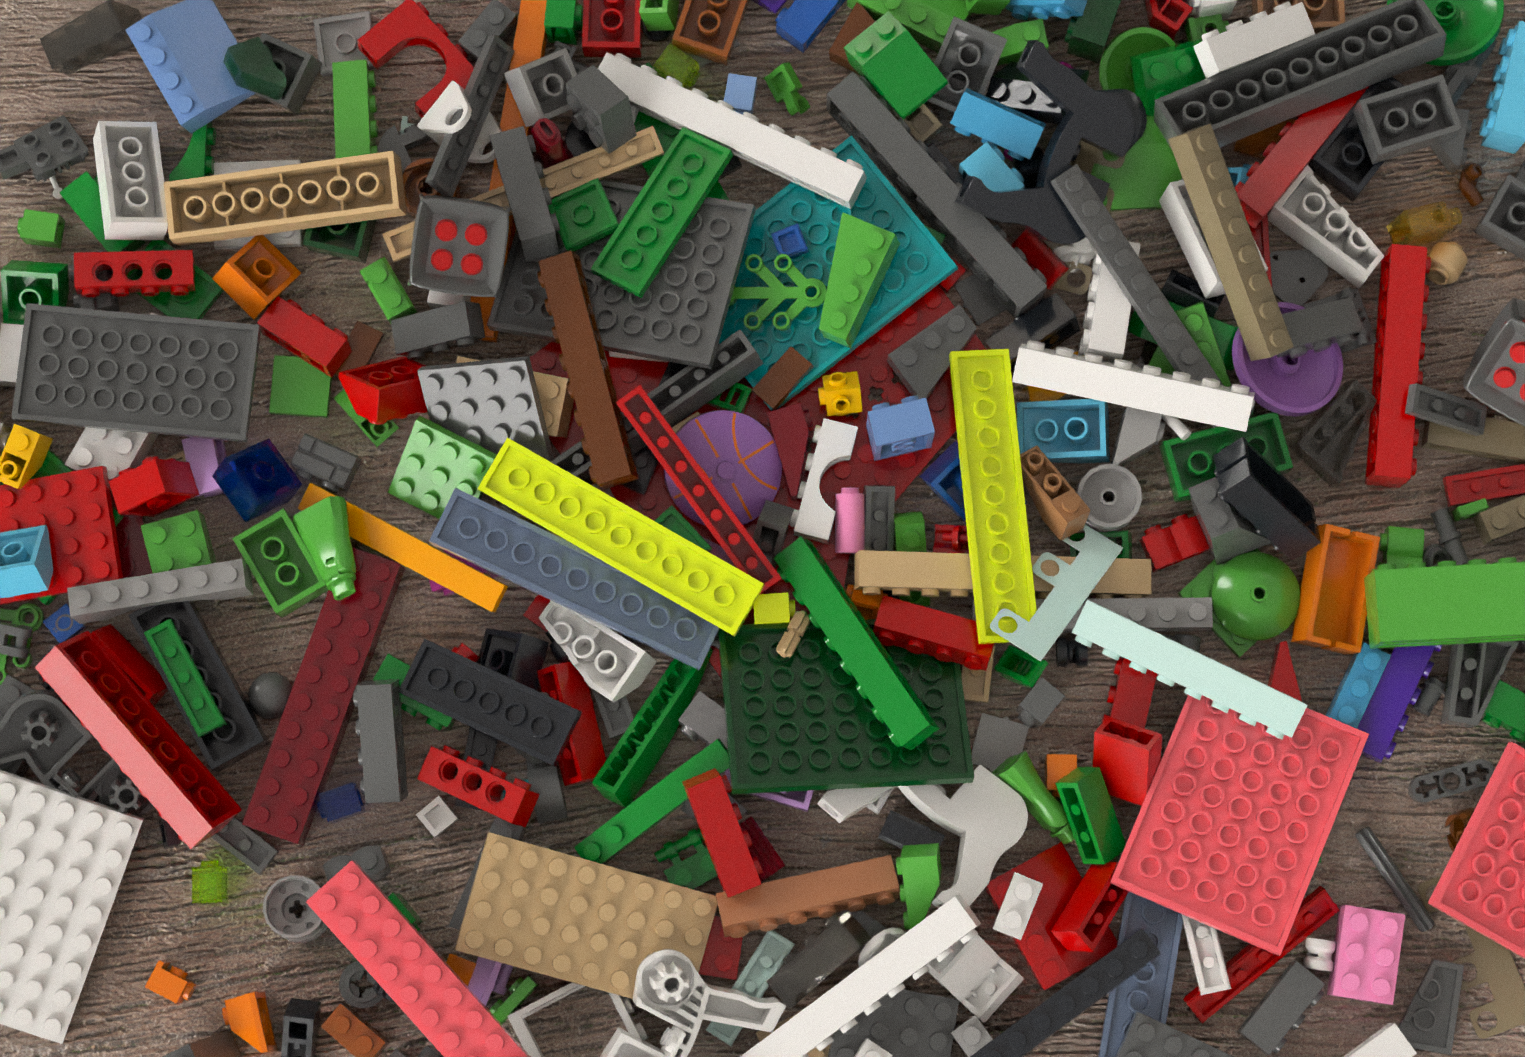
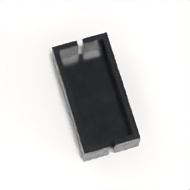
[1214,437,1321,561]

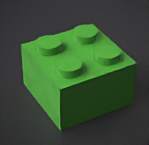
[141,510,216,573]

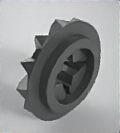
[339,961,383,1008]

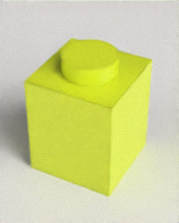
[753,592,795,624]

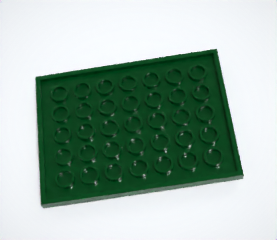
[718,619,974,794]

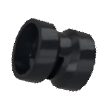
[1055,637,1088,667]

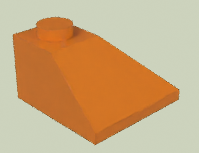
[222,992,278,1053]

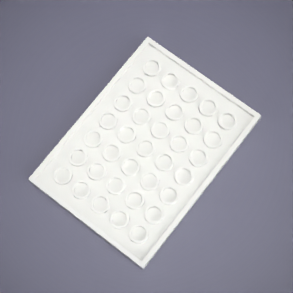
[0,770,144,1044]

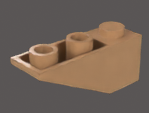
[1020,445,1091,541]

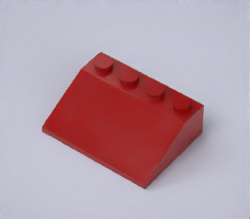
[985,842,1117,990]

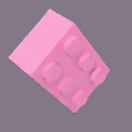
[1327,905,1405,1005]

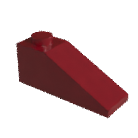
[767,403,813,501]

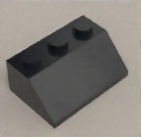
[986,62,1090,124]
[477,628,549,690]

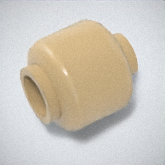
[1427,241,1468,285]

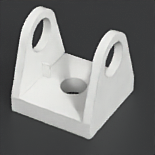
[417,80,502,163]

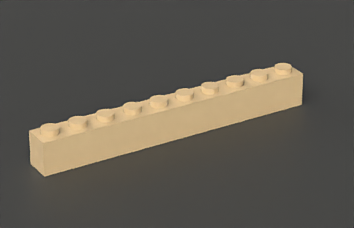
[854,550,1152,599]

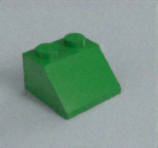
[0,260,69,325]

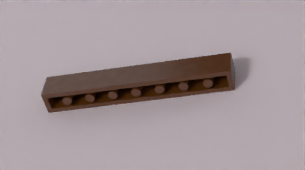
[537,250,639,489]

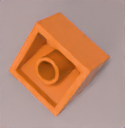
[212,235,301,320]

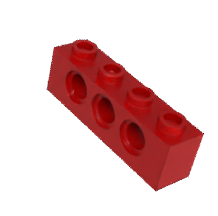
[74,250,195,298]
[417,745,540,827]

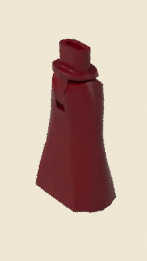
[531,118,574,169]

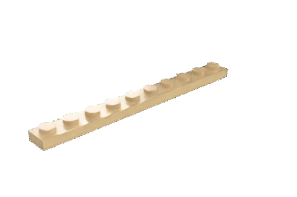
[382,126,664,262]

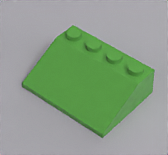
[847,0,972,53]
[1091,116,1182,210]

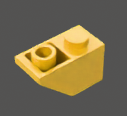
[0,424,53,489]

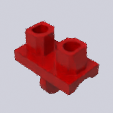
[932,524,969,554]

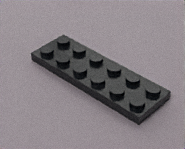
[398,638,582,767]

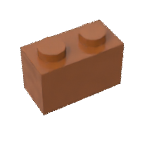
[321,1003,390,1057]

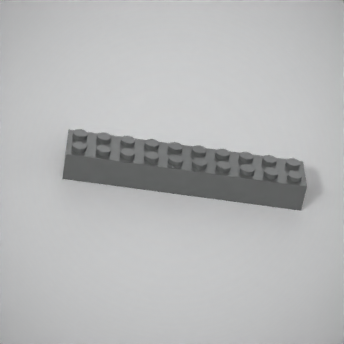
[1154,0,1447,149]
[826,72,1047,319]

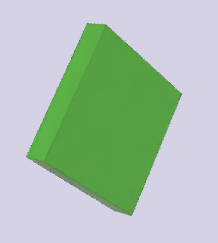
[269,355,332,418]

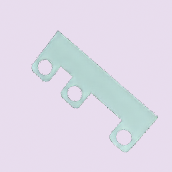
[990,524,1123,662]

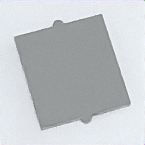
[971,713,1029,772]

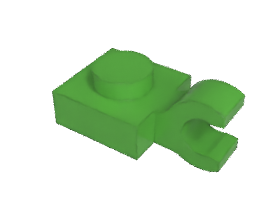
[764,62,810,116]

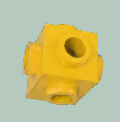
[818,371,863,416]

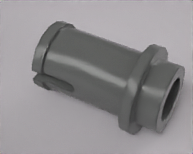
[1412,677,1446,717]

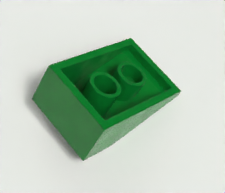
[844,11,948,120]

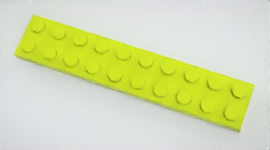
[949,349,1037,644]
[477,438,765,637]

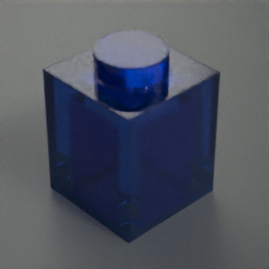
[317,782,366,824]

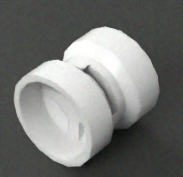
[1303,938,1336,972]

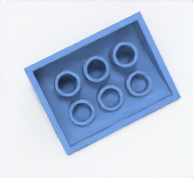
[125,0,264,134]

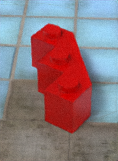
[1144,0,1193,41]

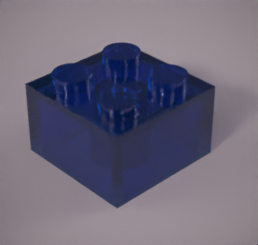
[212,438,302,522]

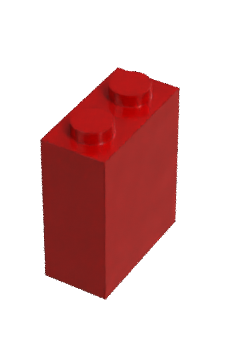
[1093,716,1162,806]

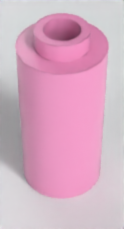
[835,488,865,553]

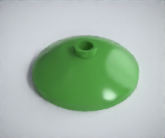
[1099,27,1176,94]
[1211,552,1300,641]

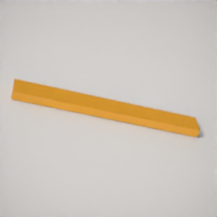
[297,483,508,613]

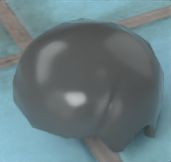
[248,672,292,719]

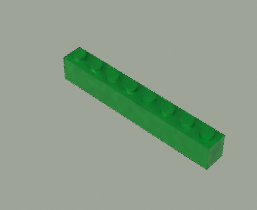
[774,536,940,750]

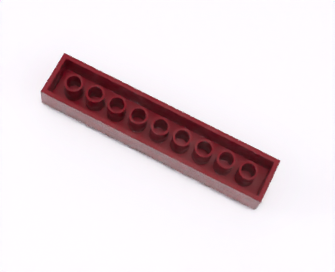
[242,547,405,846]

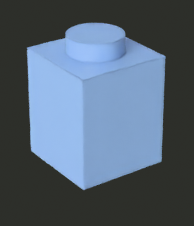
[724,73,757,115]

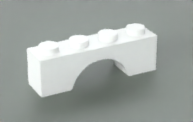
[790,418,858,544]

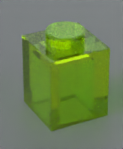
[653,43,700,88]
[192,860,228,904]

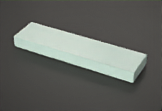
[706,930,795,1046]

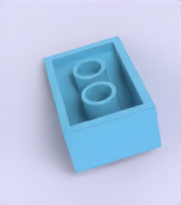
[1017,399,1110,464]

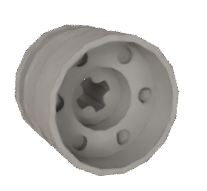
[263,875,328,943]

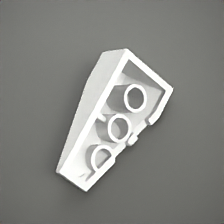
[539,600,657,703]

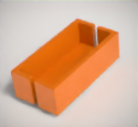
[1291,524,1380,655]

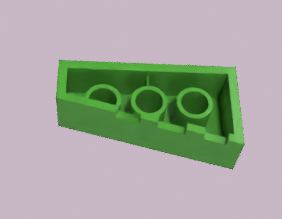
[332,59,379,159]
[819,212,900,349]

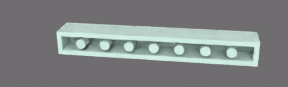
[1072,599,1307,739]

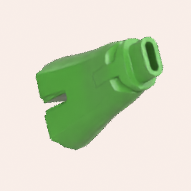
[292,496,356,600]
[991,751,1074,844]

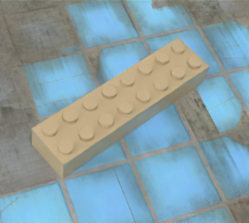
[164,151,407,246]

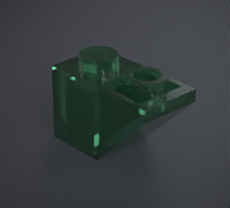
[223,36,286,100]

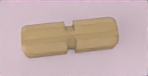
[776,610,811,658]

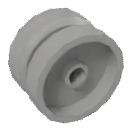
[1076,464,1142,532]

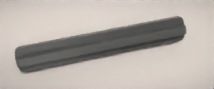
[1355,827,1435,932]

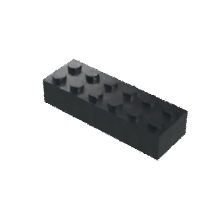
[128,601,270,772]

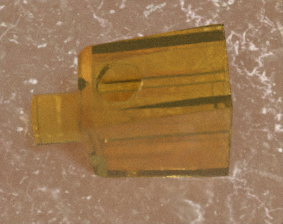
[1386,201,1462,246]

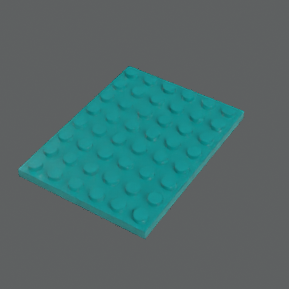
[719,135,958,411]

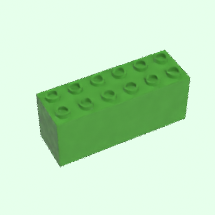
[1364,557,1525,649]

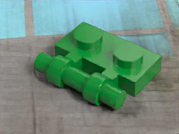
[654,828,718,889]

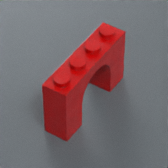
[358,0,475,119]

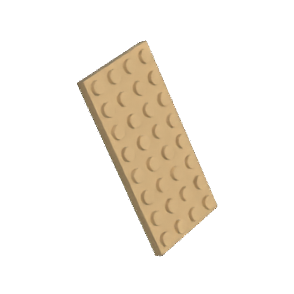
[454,832,718,999]

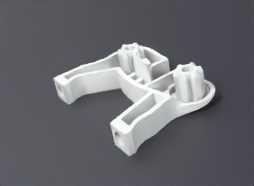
[817,765,1028,908]
[600,949,786,1057]

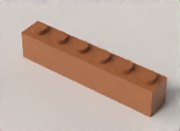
[716,855,900,938]

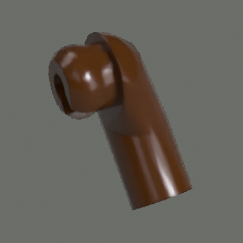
[1458,163,1485,208]

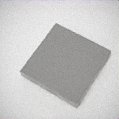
[313,11,376,77]

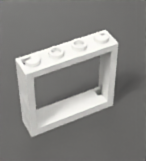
[507,982,648,1057]

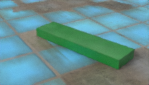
[144,619,227,738]

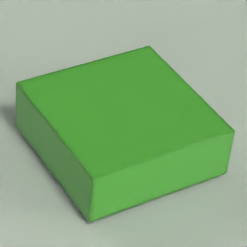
[1452,498,1489,522]

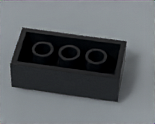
[1308,77,1404,202]

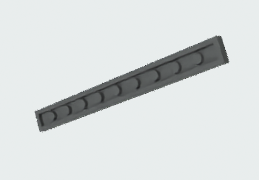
[1050,164,1224,428]

